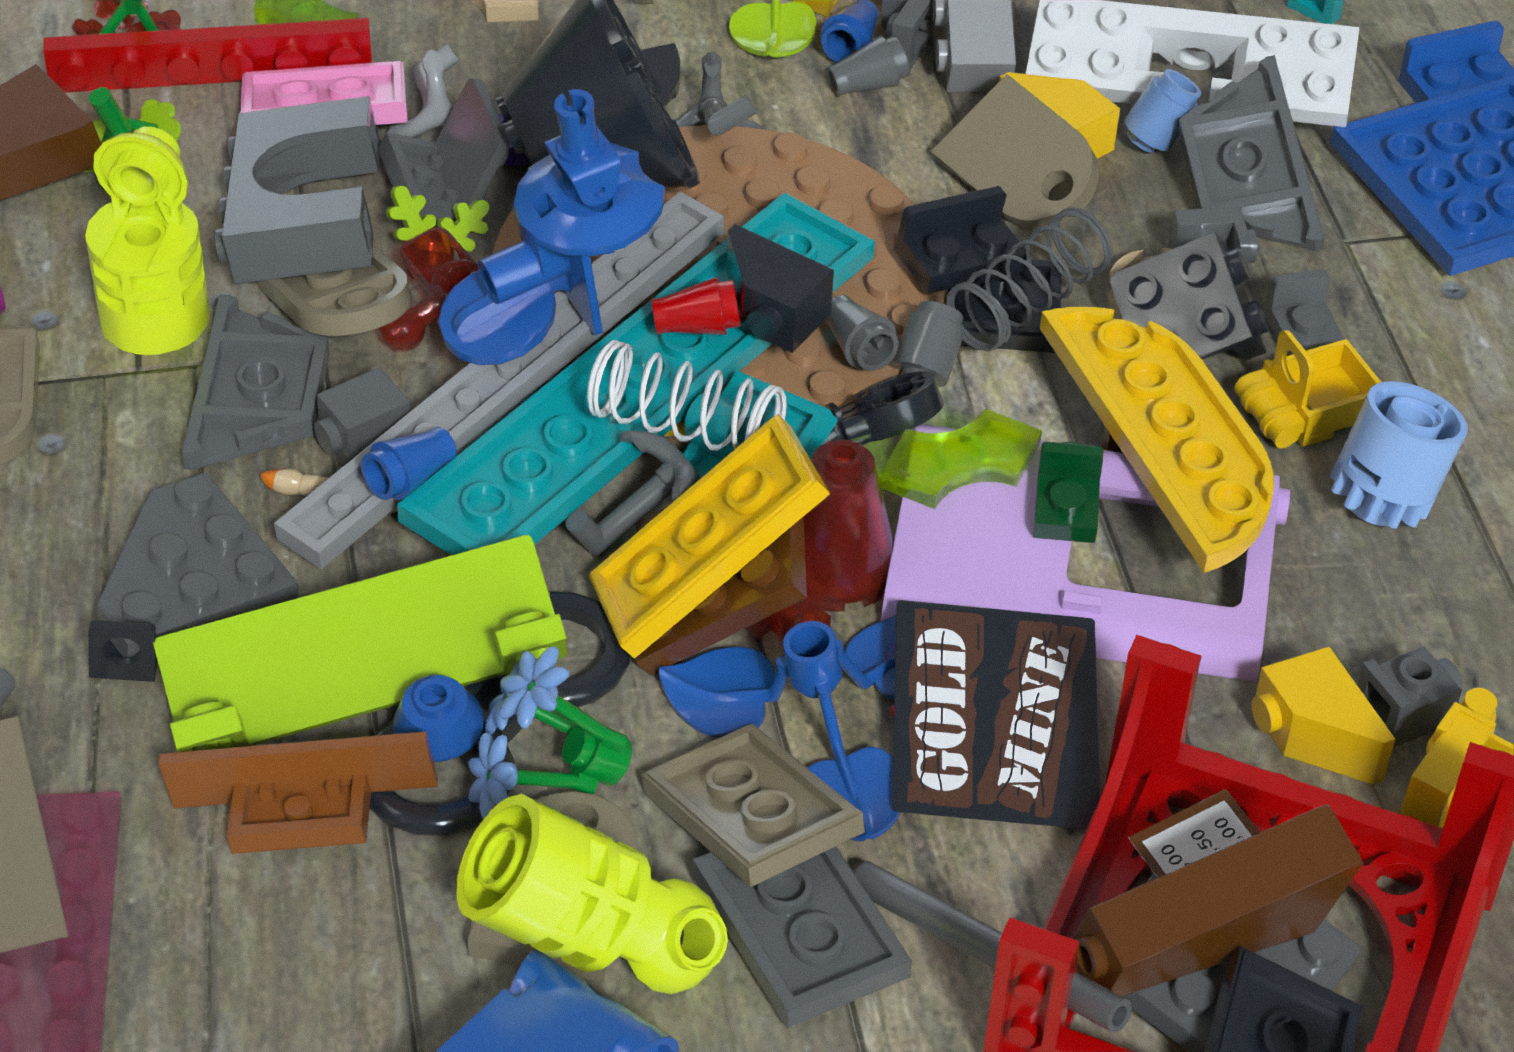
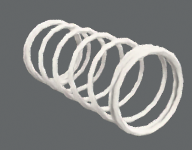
[587,340,787,451]

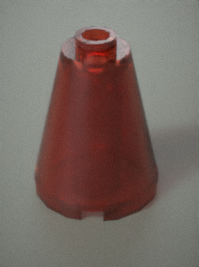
[799,440,894,612]

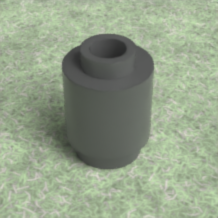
[891,301,965,387]

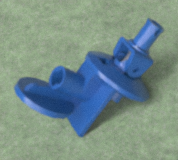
[439,89,665,365]

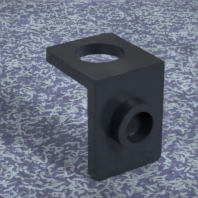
[88,620,158,682]

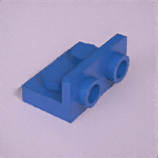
[1398,20,1514,103]

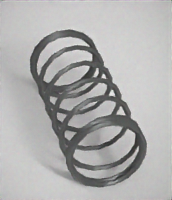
[946,207,1112,352]

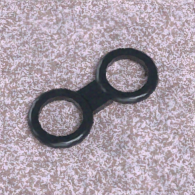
[370,591,630,836]

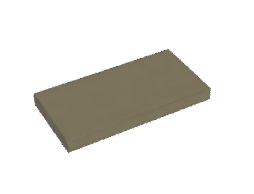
[0,716,68,953]

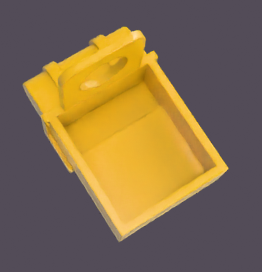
[1234,330,1381,448]
[1400,688,1514,828]

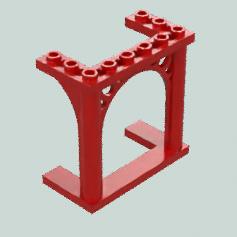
[983,634,1514,1052]

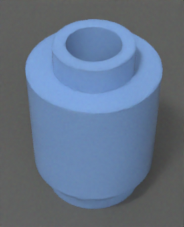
[1124,69,1201,152]

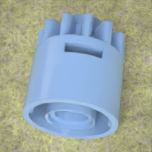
[1330,381,1468,529]

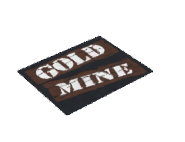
[892,600,1100,829]

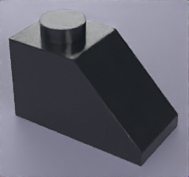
[727,224,834,353]

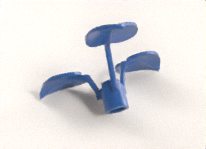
[659,616,901,842]

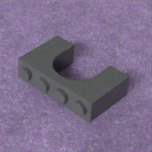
[215,96,380,284]

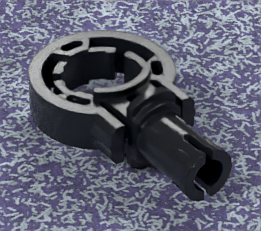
[812,371,944,463]

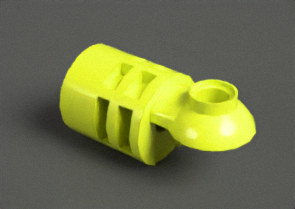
[85,127,210,355]
[456,794,728,994]

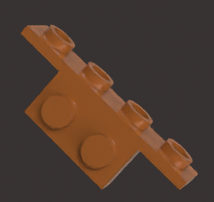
[158,732,438,854]

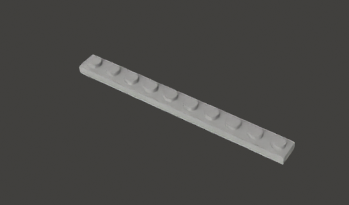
[274,192,724,570]

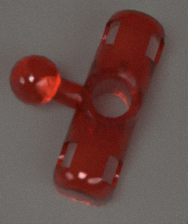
[379,227,479,352]

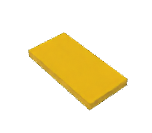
[589,414,830,659]

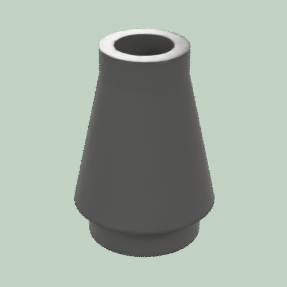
[827,36,910,97]
[824,295,899,371]

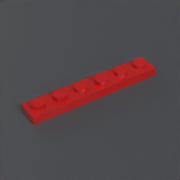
[43,18,372,93]

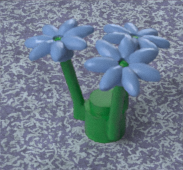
[468,646,632,819]

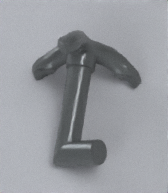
[676,52,764,136]
[566,430,701,557]

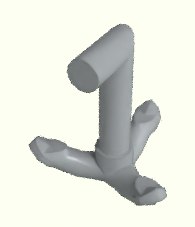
[388,43,460,138]

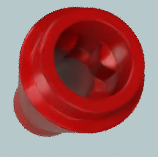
[652,276,741,335]

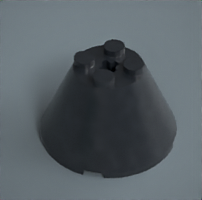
[495,0,701,189]

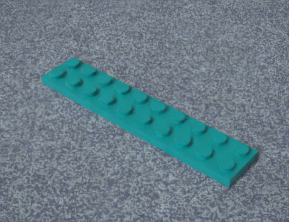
[397,192,875,555]

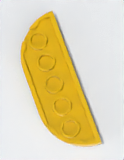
[1040,307,1274,573]

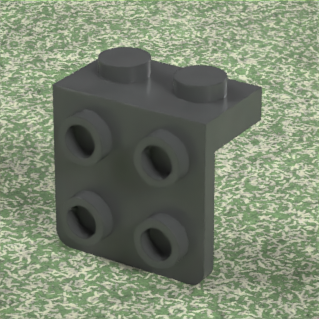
[378,78,510,225]

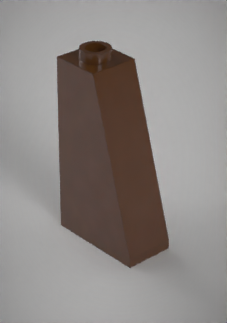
[0,64,101,201]
[1072,804,1364,996]

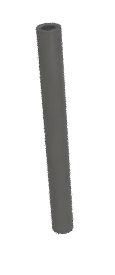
[854,862,1132,1033]

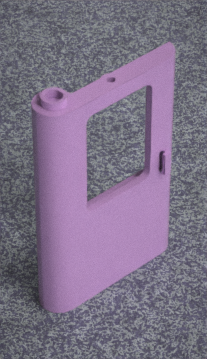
[881,424,1290,682]

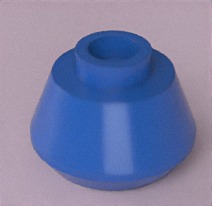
[393,675,484,762]

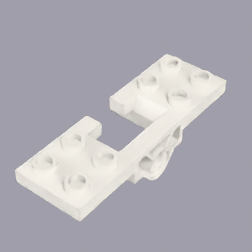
[1026,0,1360,127]

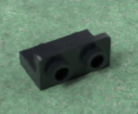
[894,186,1027,294]

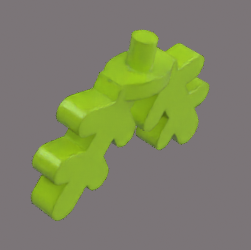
[386,186,489,265]

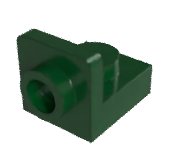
[1033,441,1104,543]

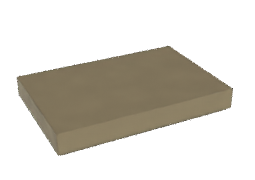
[641,724,865,887]

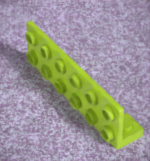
[153,535,567,752]

